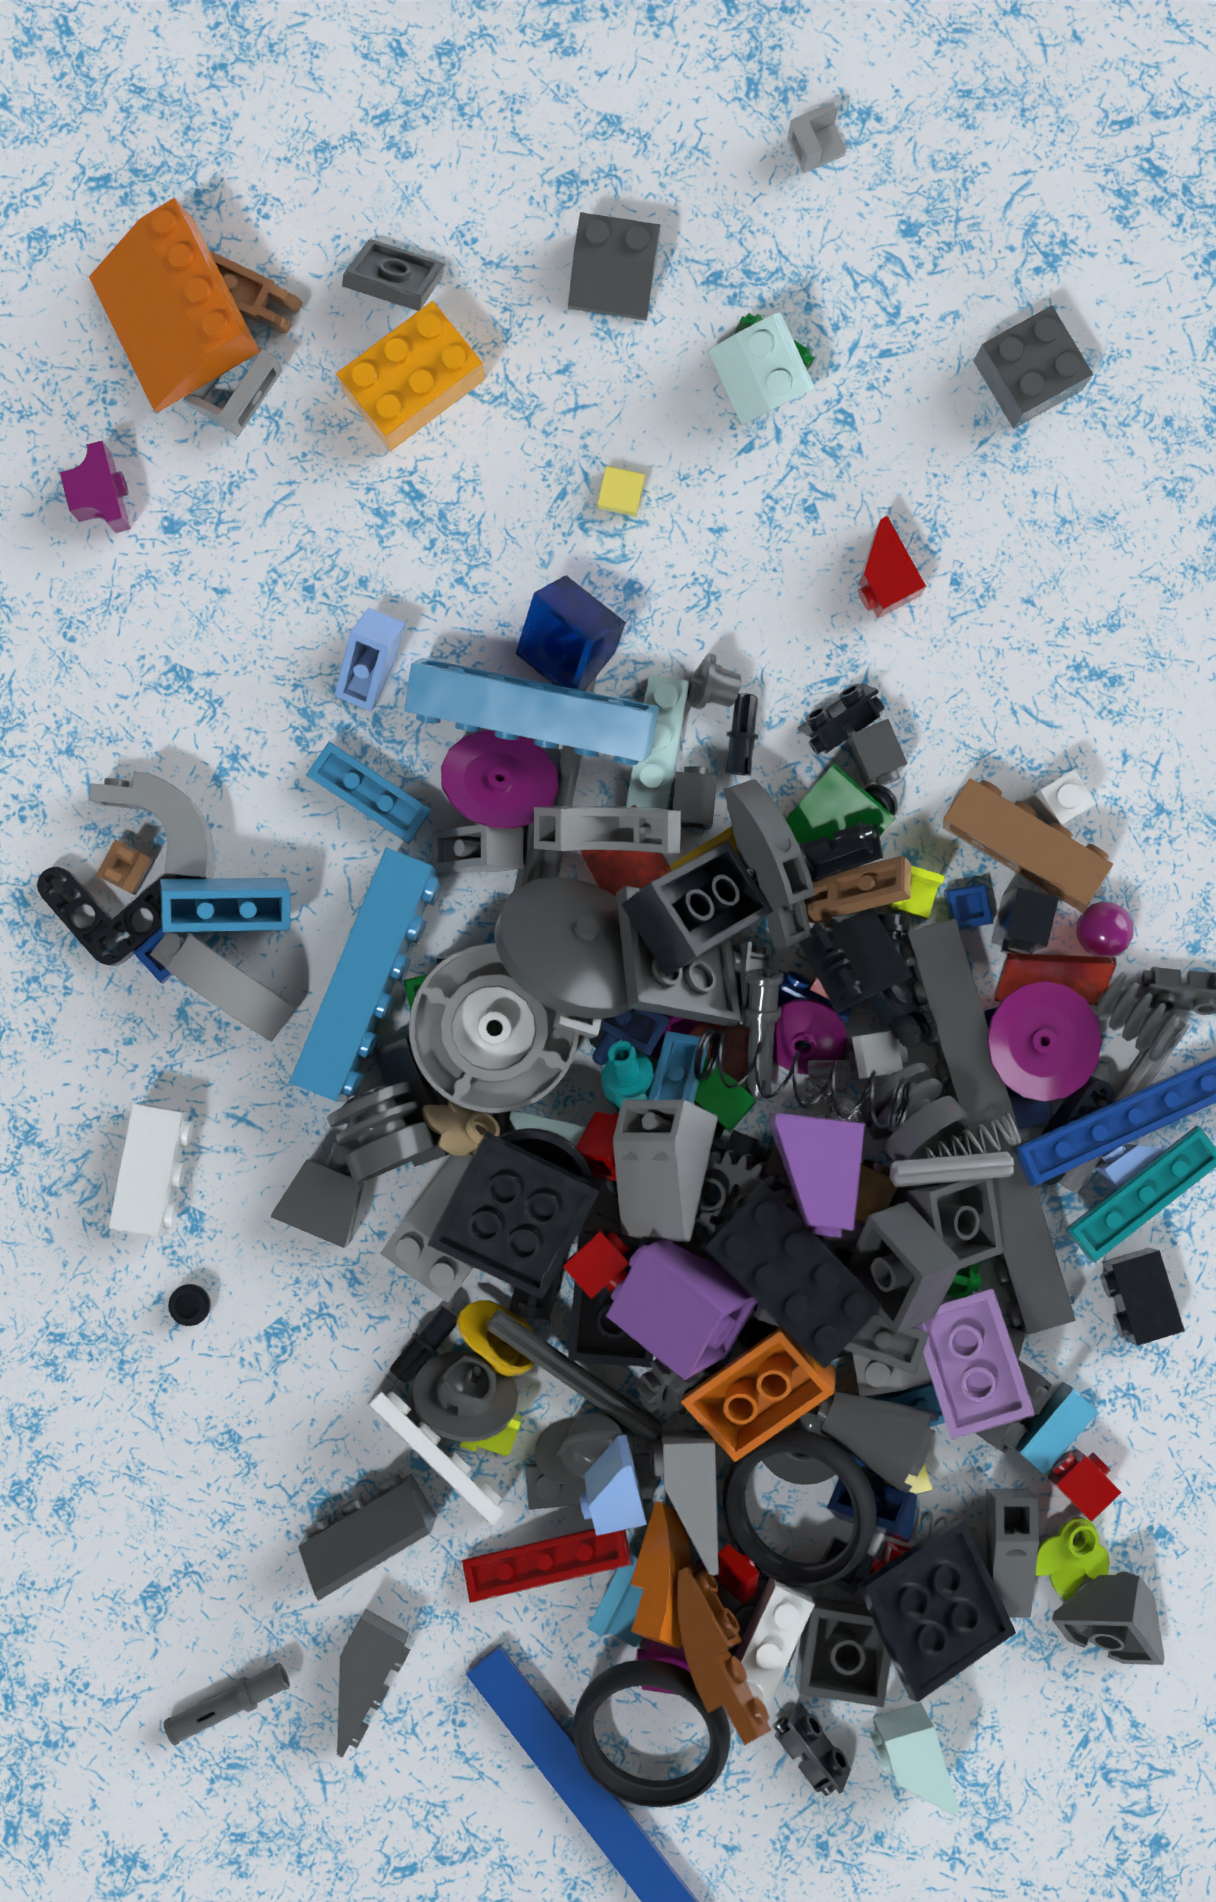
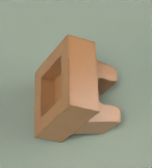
[96,839,154,896]

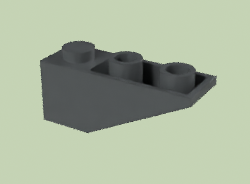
[986,1489,1039,1618]
[337,1608,411,1758]

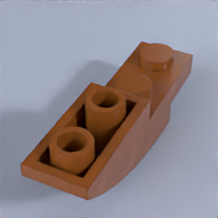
[677,1563,771,1746]

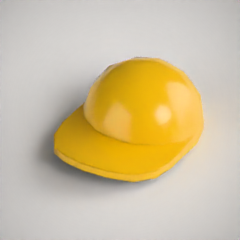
[457,1300,535,1377]

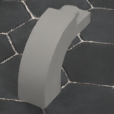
[89,771,215,879]
[534,806,681,854]
[150,932,296,1042]

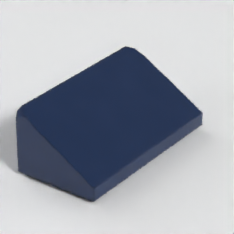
[827,1478,917,1543]

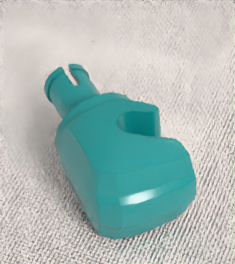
[601,1041,655,1113]

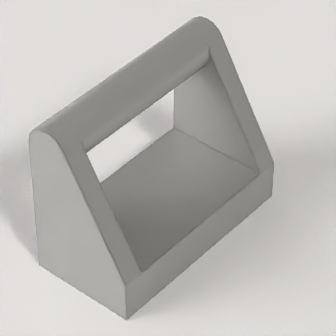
[183,346,282,437]

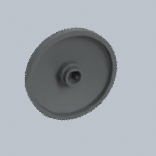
[494,877,633,1019]

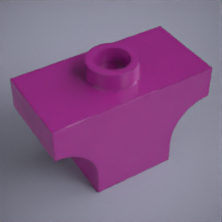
[60,441,131,533]

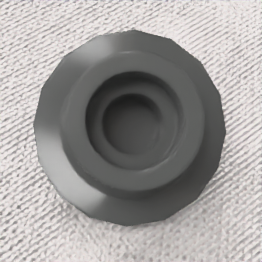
[688,653,741,710]

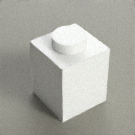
[1030,769,1096,825]

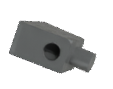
[271,1142,364,1248]

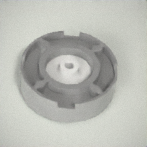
[409,943,579,1113]

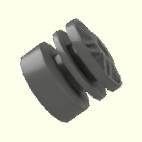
[857,1062,970,1163]
[327,1082,436,1183]

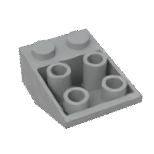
[613,1100,718,1241]

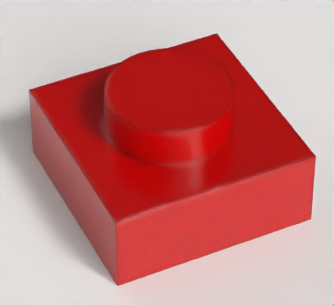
[714,1544,759,1605]

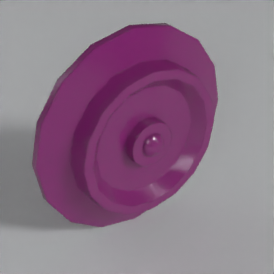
[441,730,559,829]
[987,981,1102,1102]

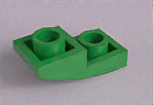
[694,1057,756,1133]

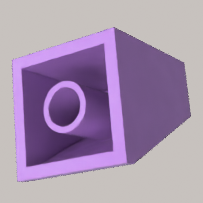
[768,1113,865,1237]
[606,1240,757,1380]

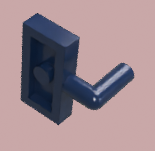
[592,1009,670,1066]

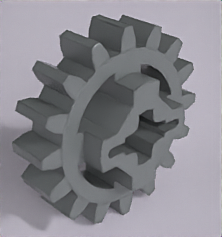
[637,1358,724,1419]

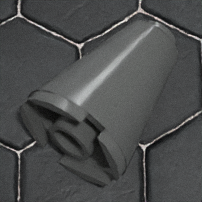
[815,1391,939,1493]

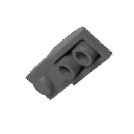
[723,779,815,949]

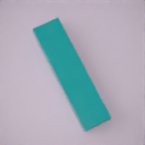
[1065,1126,1216,1263]

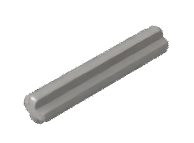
[890,1152,1014,1187]

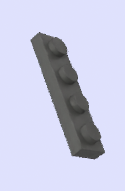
[754,1304,929,1374]

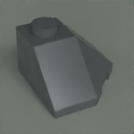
[1052,1572,1165,1665]

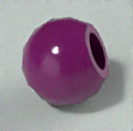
[1076,901,1134,959]

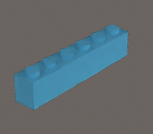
[404,657,659,765]

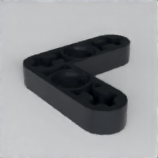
[37,867,184,966]

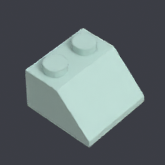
[707,312,815,425]
[870,1702,960,1815]

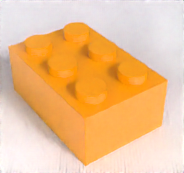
[336,300,485,452]

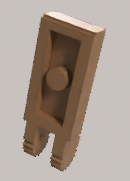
[209,250,303,334]
[805,856,911,924]

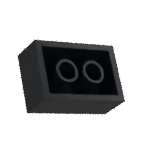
[621,841,773,976]
[568,1230,660,1368]

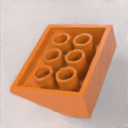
[89,198,260,413]

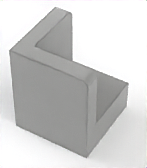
[787,102,846,174]

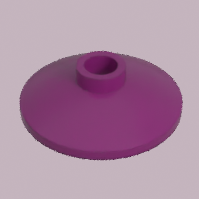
[773,999,847,1075]

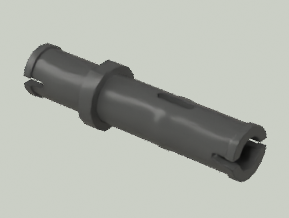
[164,1663,290,1746]

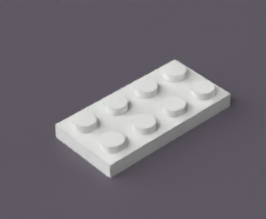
[367,1392,505,1526]

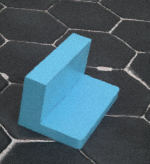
[1016,1382,1099,1475]
[588,1547,644,1648]

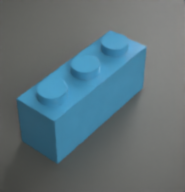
[160,878,290,932]

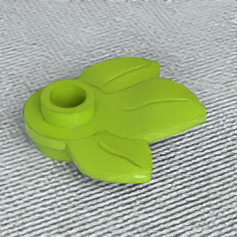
[1035,1516,1110,1601]

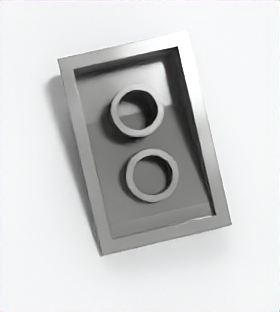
[380,1153,474,1303]
[653,1430,718,1575]

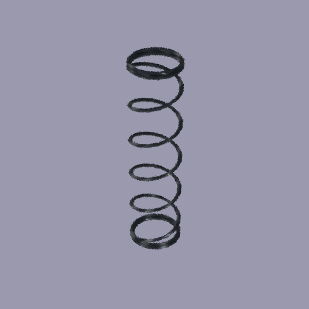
[693,1028,912,1132]

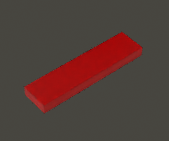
[462,1528,633,1603]

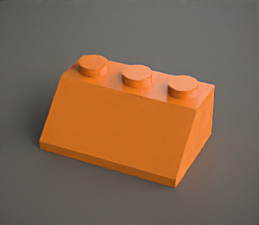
[680,1327,835,1462]

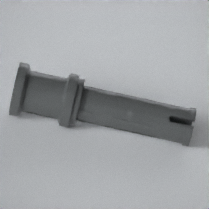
[744,969,784,1097]

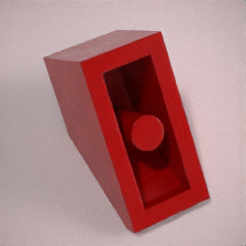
[858,515,926,618]

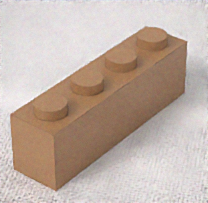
[943,778,1114,913]

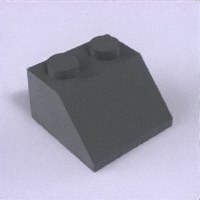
[568,212,660,321]

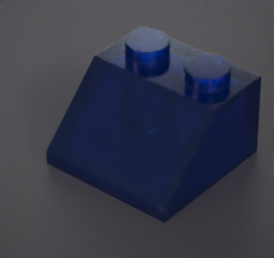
[515,575,626,691]

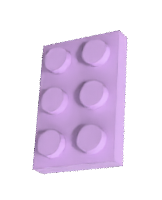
[915,1289,1035,1440]

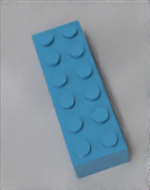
[289,847,442,1102]

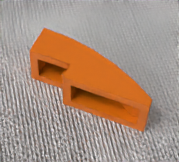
[630,1501,691,1649]

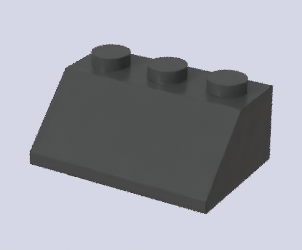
[298,1473,437,1601]

